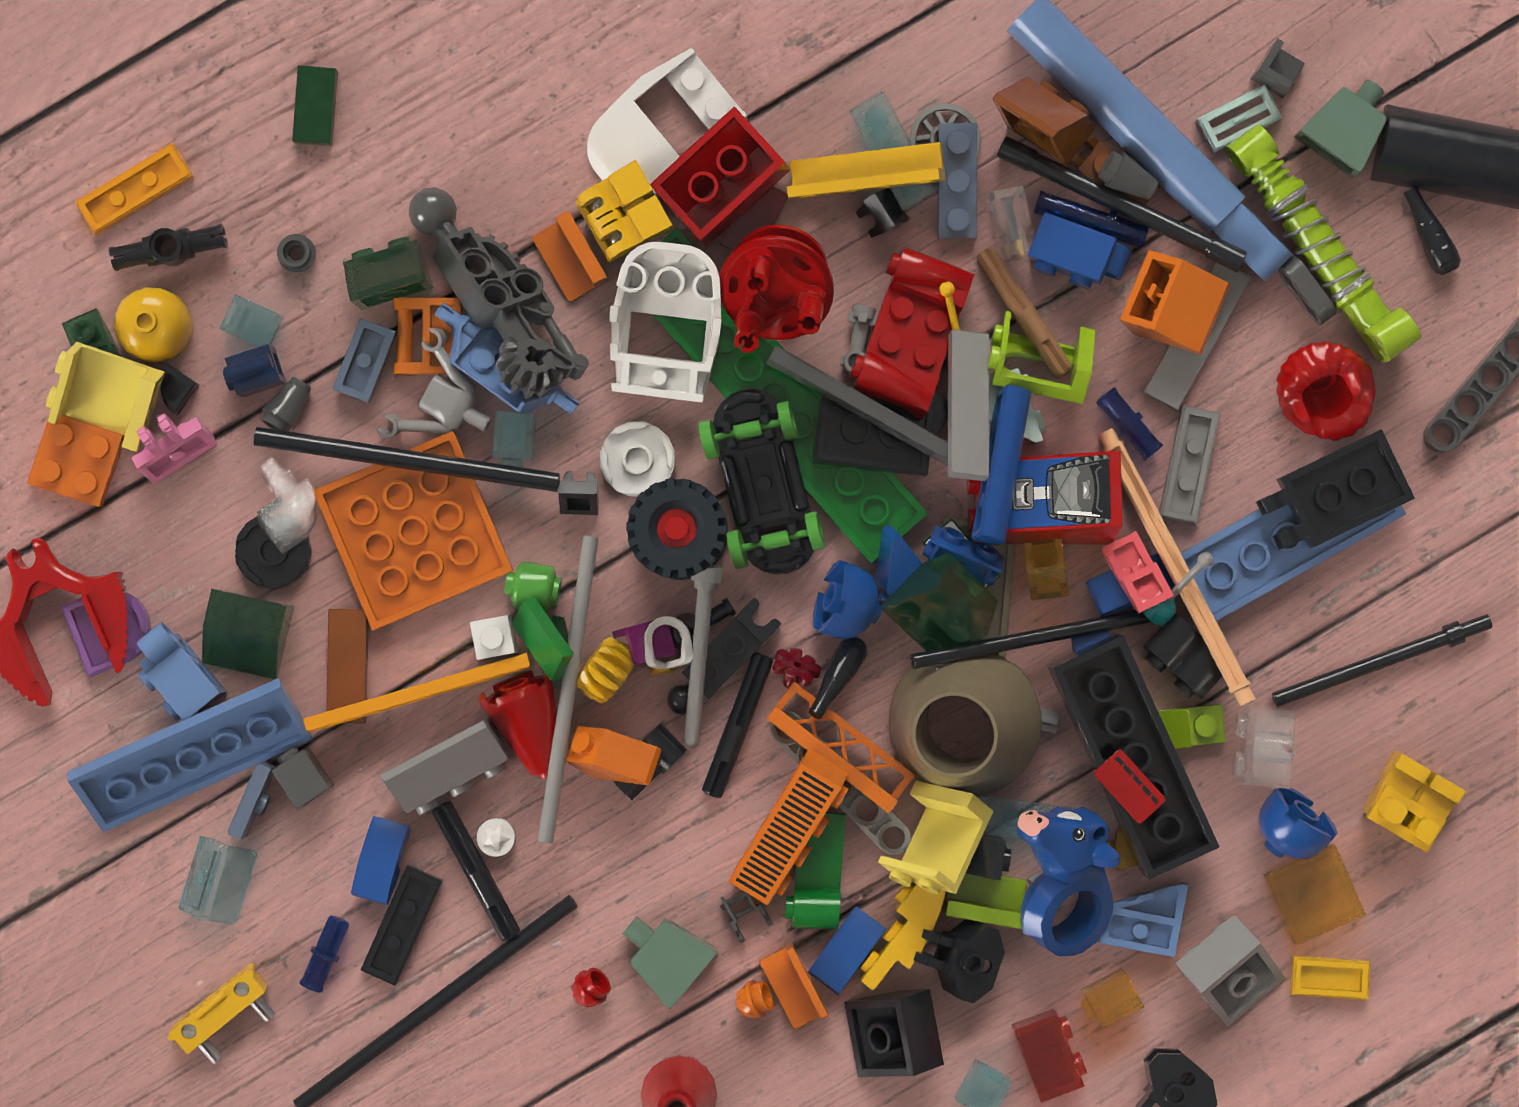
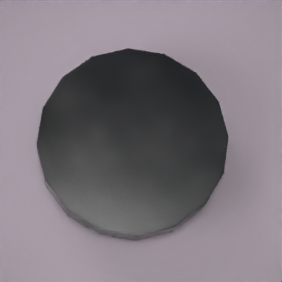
[235,513,312,589]

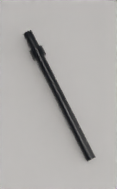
[1272,614,1493,707]

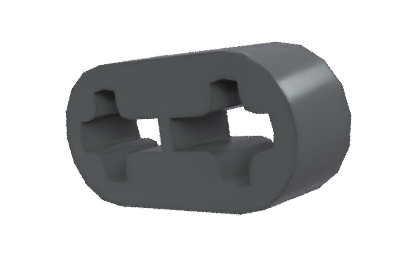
[1278,256,1337,325]

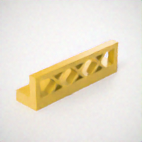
[787,142,946,199]

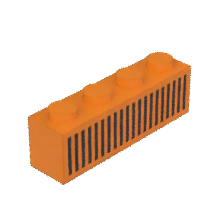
[728,749,849,905]

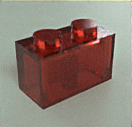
[1011,1009,1087,1103]

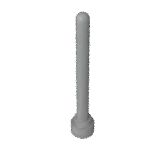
[684,564,723,748]

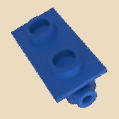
[922,525,1005,587]

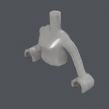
[377,327,491,438]

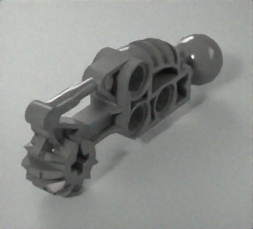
[408,187,589,399]

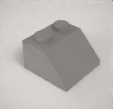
[1175,915,1286,1027]

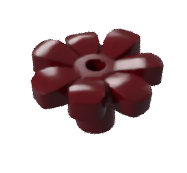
[772,648,821,689]

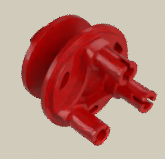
[719,225,834,353]

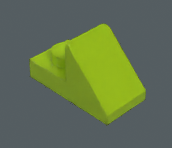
[1158,704,1226,748]

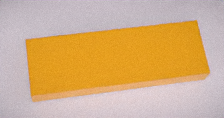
[75,143,194,236]

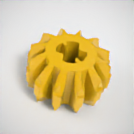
[576,637,635,704]

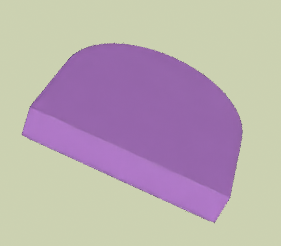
[61,592,151,677]

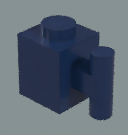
[223,344,286,397]

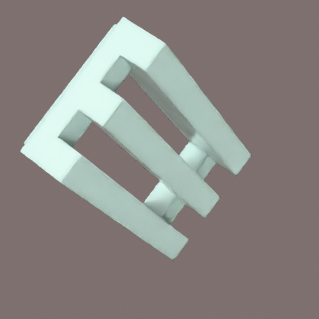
[1196,84,1282,154]

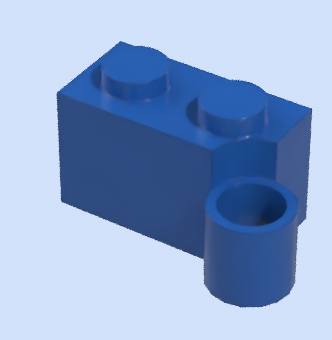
[1027,212,1132,289]

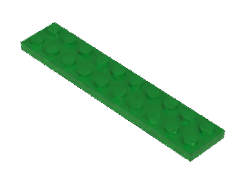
[652,227,929,564]

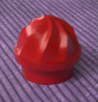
[571,968,611,1008]

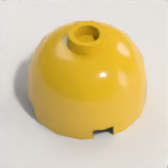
[114,287,193,364]

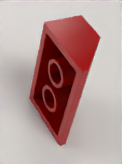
[650,106,790,247]

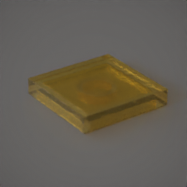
[1263,844,1366,946]

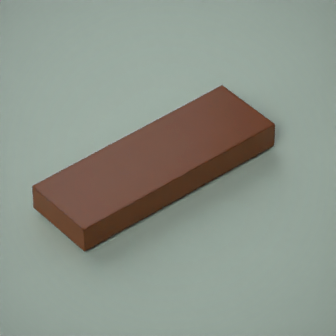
[327,609,368,724]

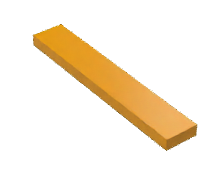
[303,653,530,733]

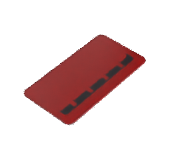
[1094,750,1165,824]

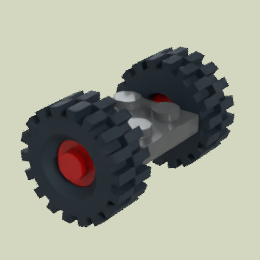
[626,478,728,580]

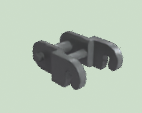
[720,891,773,943]

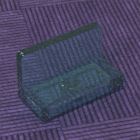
[178,836,257,925]

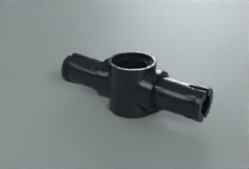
[109,223,228,271]

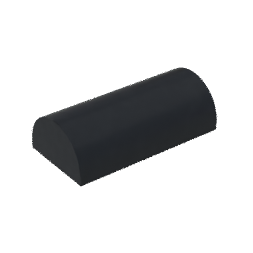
[1370,104,1519,209]

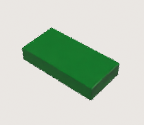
[512,597,574,681]

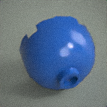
[813,560,883,639]
[1258,785,1338,859]

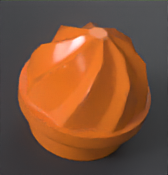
[735,980,774,1019]

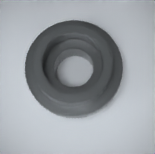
[277,234,316,272]

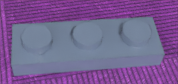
[938,123,977,239]

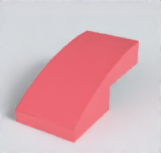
[1101,531,1174,614]

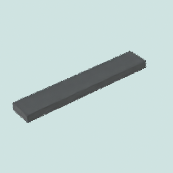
[766,347,948,466]

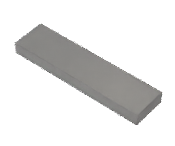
[1143,262,1251,411]
[948,330,989,481]

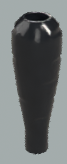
[1403,186,1461,275]
[808,637,867,719]

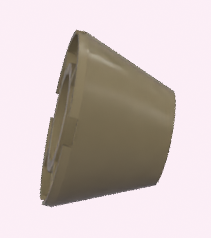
[889,653,1042,797]

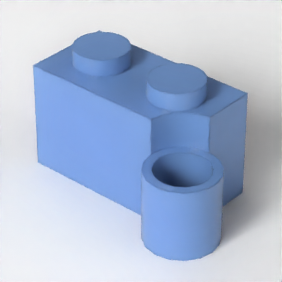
[137,622,227,720]

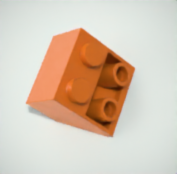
[1120,250,1230,355]

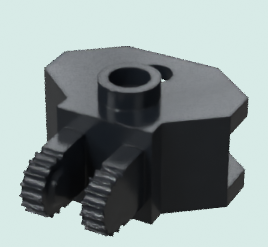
[914,919,1005,1003]
[1135,1048,1217,1107]

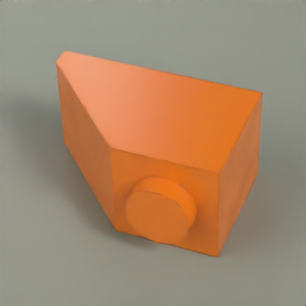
[565,726,662,786]

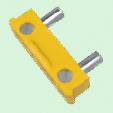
[168,963,275,1064]

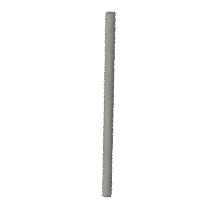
[538,536,599,843]

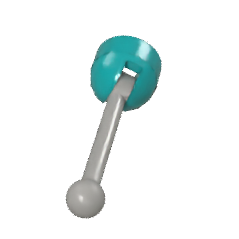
[1143,552,1213,626]

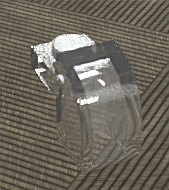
[257,458,317,554]

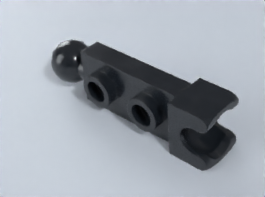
[667,597,782,715]

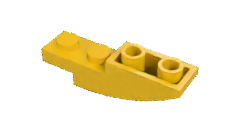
[859,883,946,990]

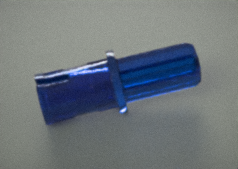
[299,915,349,993]

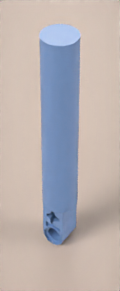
[1007,0,1294,282]

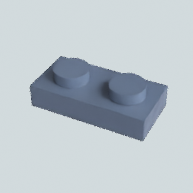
[332,318,397,404]

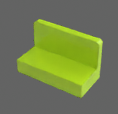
[944,873,1027,929]

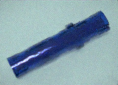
[1033,190,1149,249]

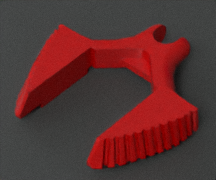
[0,538,128,707]

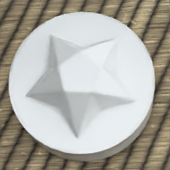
[477,817,516,857]

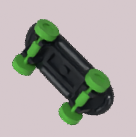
[699,389,826,574]

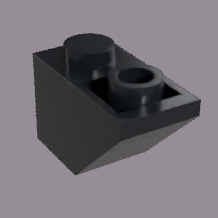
[966,833,1011,880]

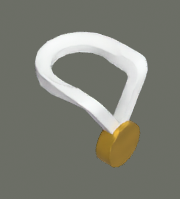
[644,616,693,676]

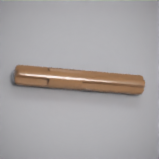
[977,247,1072,379]

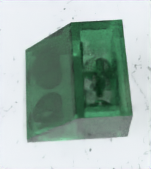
[882,553,998,651]

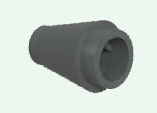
[1098,151,1158,200]
[260,377,311,432]

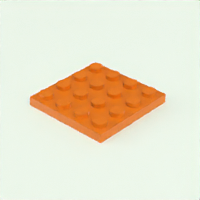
[313,431,514,631]

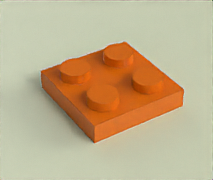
[27,415,124,508]

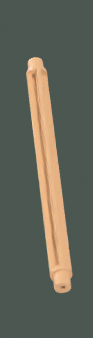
[1098,428,1256,707]

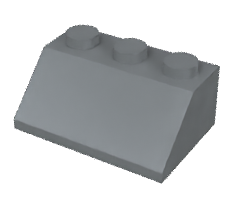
[380,718,512,816]

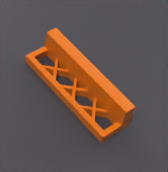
[766,682,916,813]

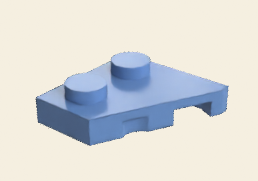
[1098,882,1188,958]

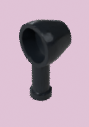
[669,597,736,650]

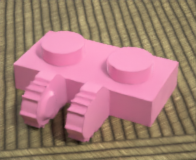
[131,413,217,485]

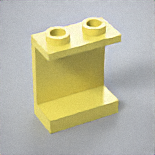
[46,342,165,452]
[878,781,993,894]

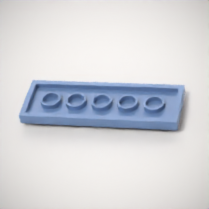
[1181,504,1406,621]
[67,678,313,833]

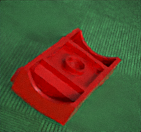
[850,247,975,420]

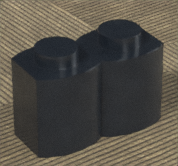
[1143,613,1223,699]

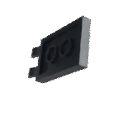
[1256,429,1415,550]

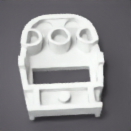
[587,48,748,200]
[609,242,722,402]

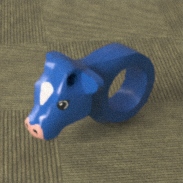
[1017,807,1120,956]

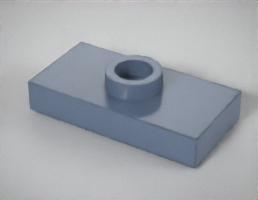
[227,761,277,839]

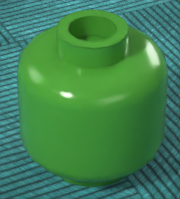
[504,561,562,613]

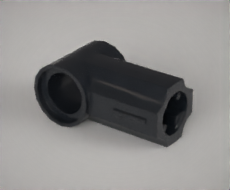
[613,723,687,800]

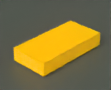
[1290,955,1371,1000]

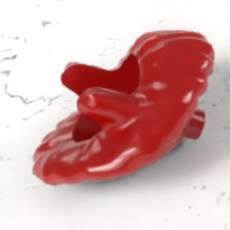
[1276,341,1376,441]

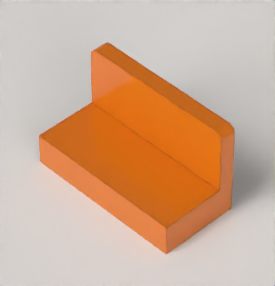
[532,211,609,302]
[759,943,829,1030]

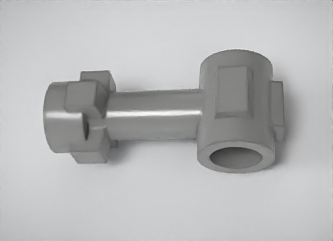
[840,304,877,378]

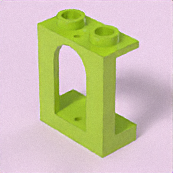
[988,311,1095,404]

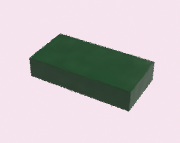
[292,65,338,146]

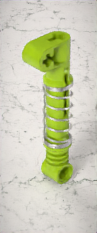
[1225,124,1422,364]

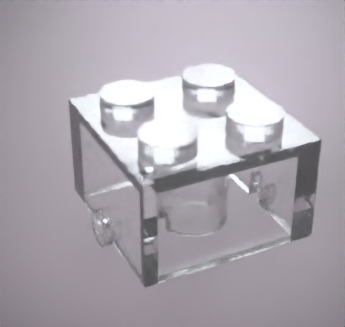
[1232,705,1298,789]

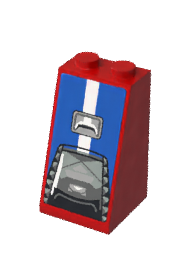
[967,451,1123,545]

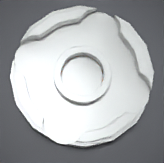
[600,421,675,497]

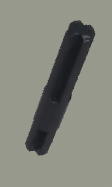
[702,653,773,798]
[432,801,520,941]

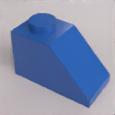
[875,524,943,619]

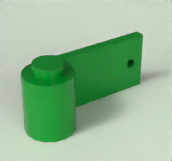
[785,812,846,930]

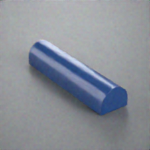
[971,384,1031,545]

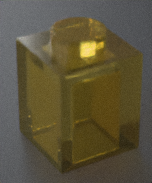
[1024,539,1069,601]
[1080,968,1144,1028]

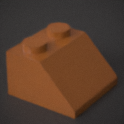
[992,77,1094,166]

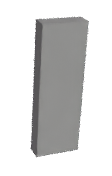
[1159,405,1221,525]

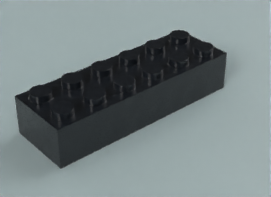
[1047,633,1220,880]

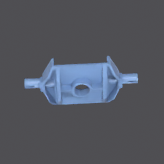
[434,302,580,415]

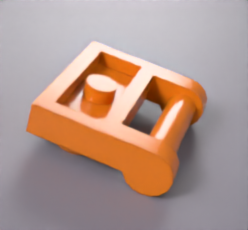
[393,298,463,376]

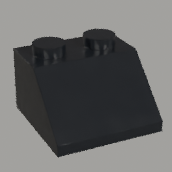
[844,989,944,1077]

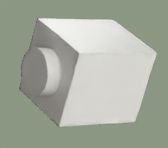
[470,615,519,660]

